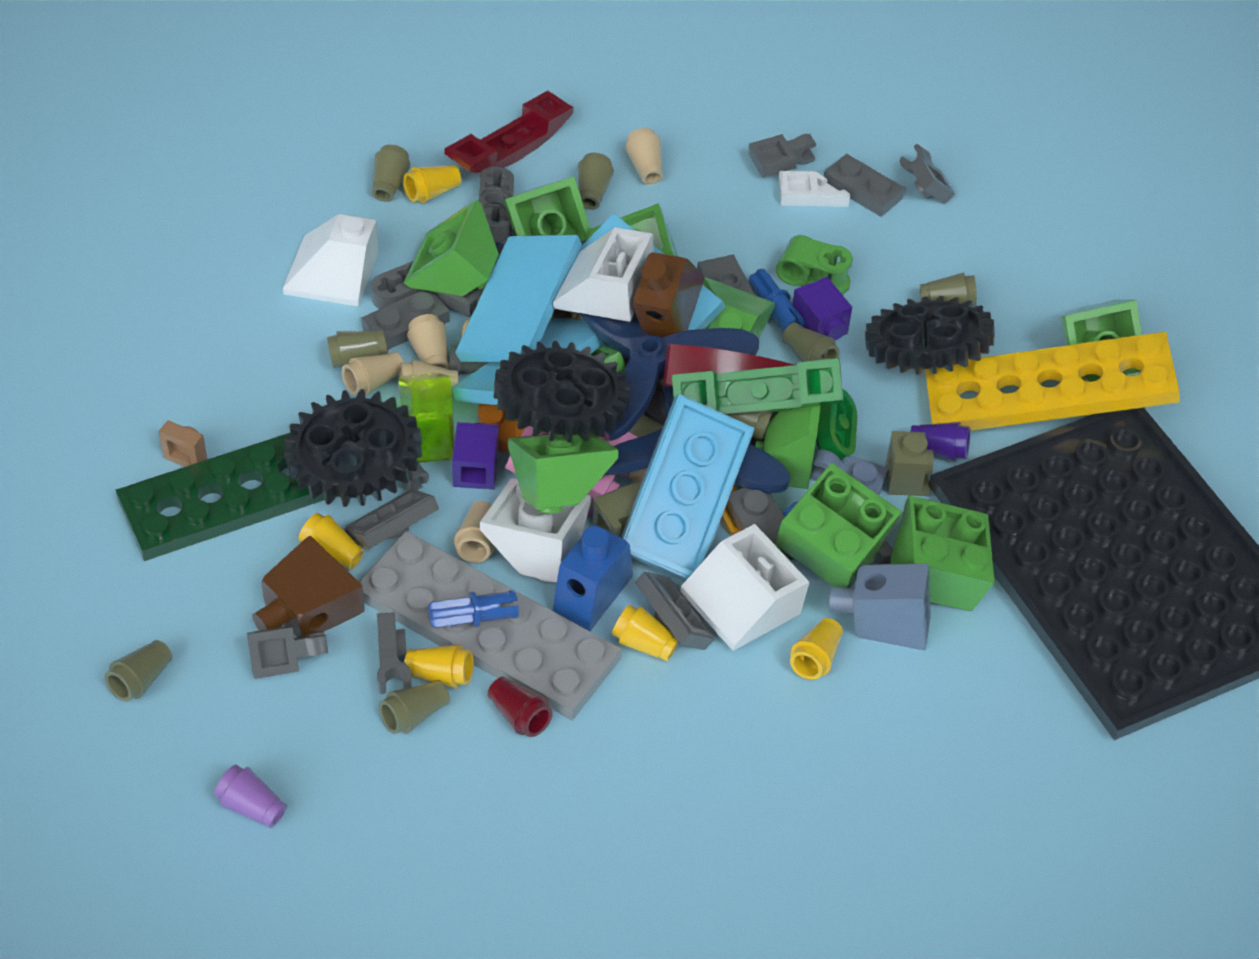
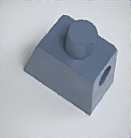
[829,564,931,650]

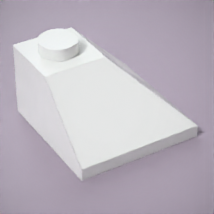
[283,214,379,307]
[480,478,591,583]

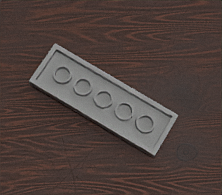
[359,531,622,721]

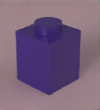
[792,277,853,341]
[452,422,499,490]

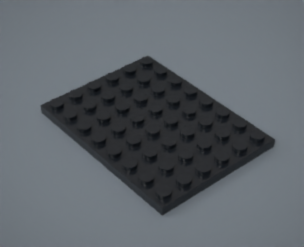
[928,407,1259,740]

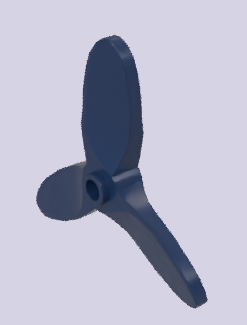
[580,313,759,441]
[604,385,790,493]

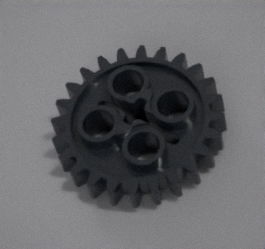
[865,296,995,375]
[493,341,631,443]
[284,389,423,507]

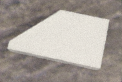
[778,171,850,207]

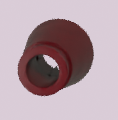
[487,677,553,737]

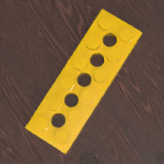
[925,332,1180,431]

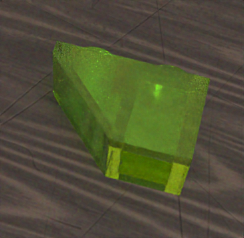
[399,372,455,463]

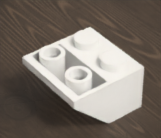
[553,227,654,322]
[680,524,810,651]

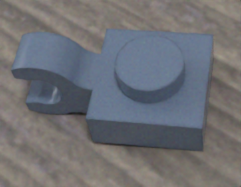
[811,450,888,496]

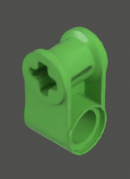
[775,235,853,295]

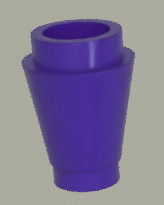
[910,422,971,462]

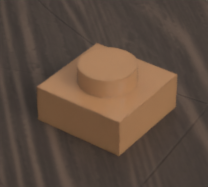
[158,420,207,467]

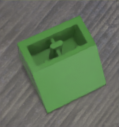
[775,463,902,587]
[891,495,995,611]

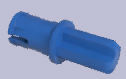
[749,269,805,332]
[428,590,519,628]

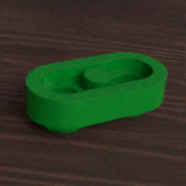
[816,388,858,460]

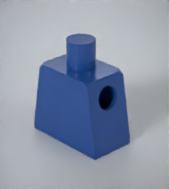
[553,525,633,631]

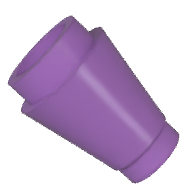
[214,764,287,828]

